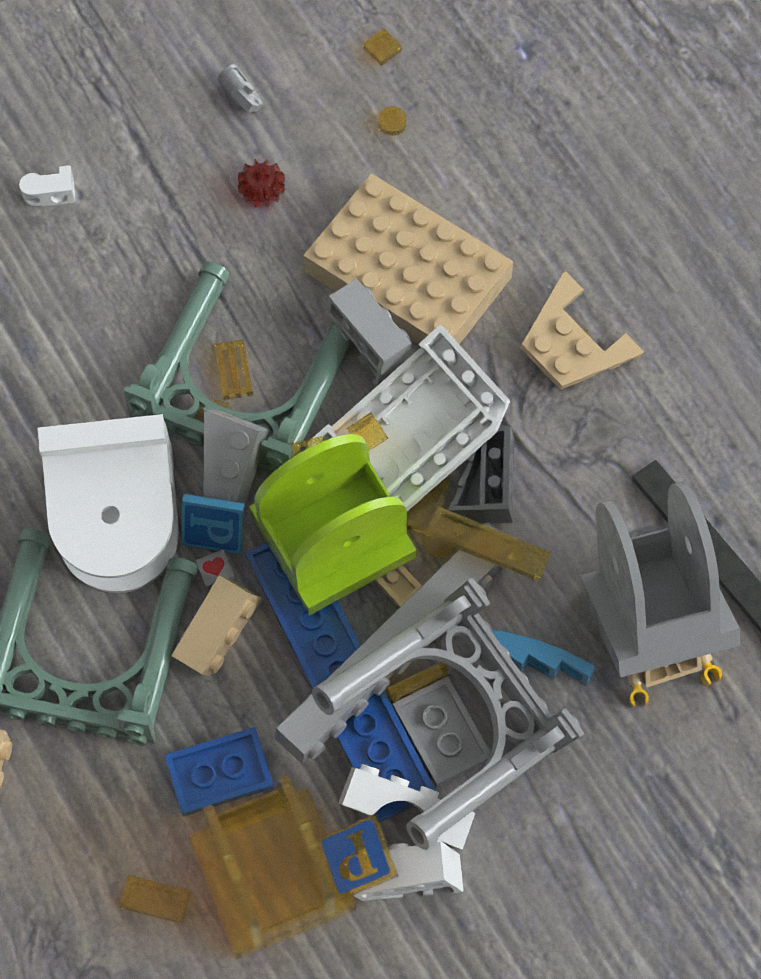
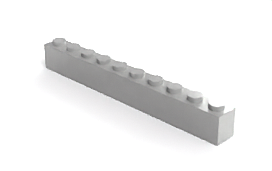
[275,522,515,764]

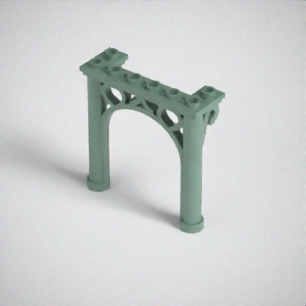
[124,261,352,474]
[0,528,198,746]

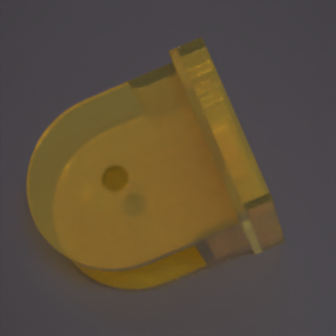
[189,774,356,960]

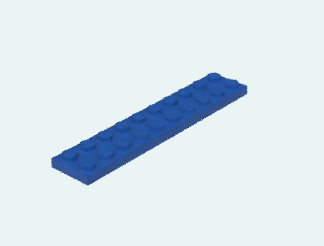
[245,542,436,823]

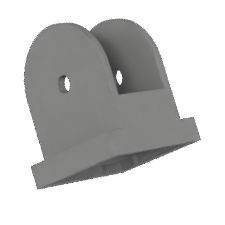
[580,482,740,678]

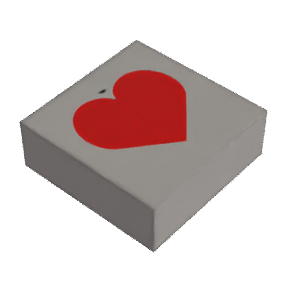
[195,550,235,590]

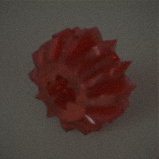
[237,158,285,208]

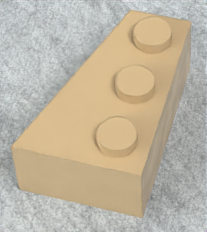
[171,575,264,676]

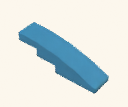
[492,630,595,686]

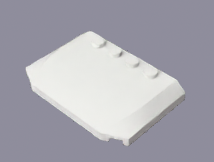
[306,324,510,511]

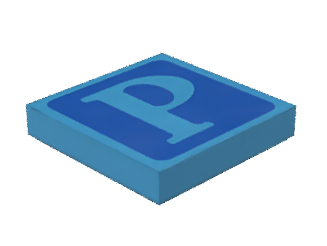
[181,494,244,555]

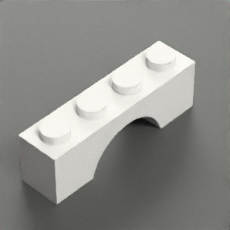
[338,764,475,849]

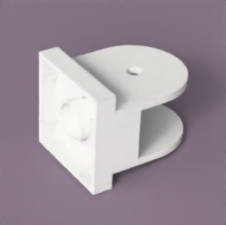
[38,414,179,593]

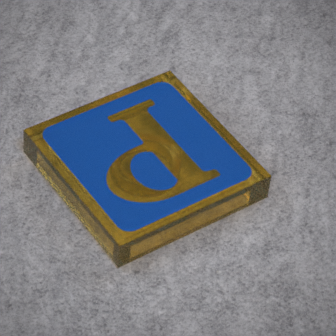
[316,814,399,901]

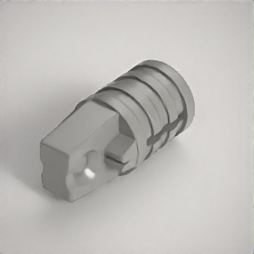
[217,64,263,113]

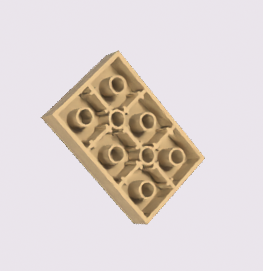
[303,173,513,345]

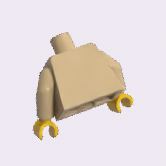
[627,654,722,708]

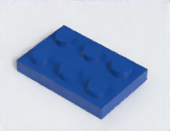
[165,727,274,817]

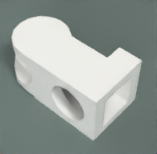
[19,165,75,206]

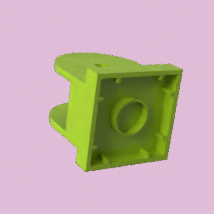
[249,434,417,616]

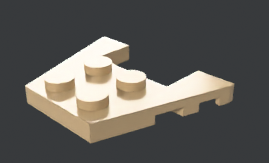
[520,271,644,390]

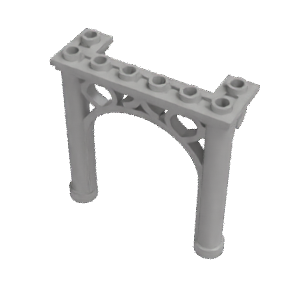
[312,577,584,850]

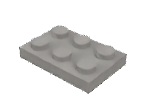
[393,676,491,788]

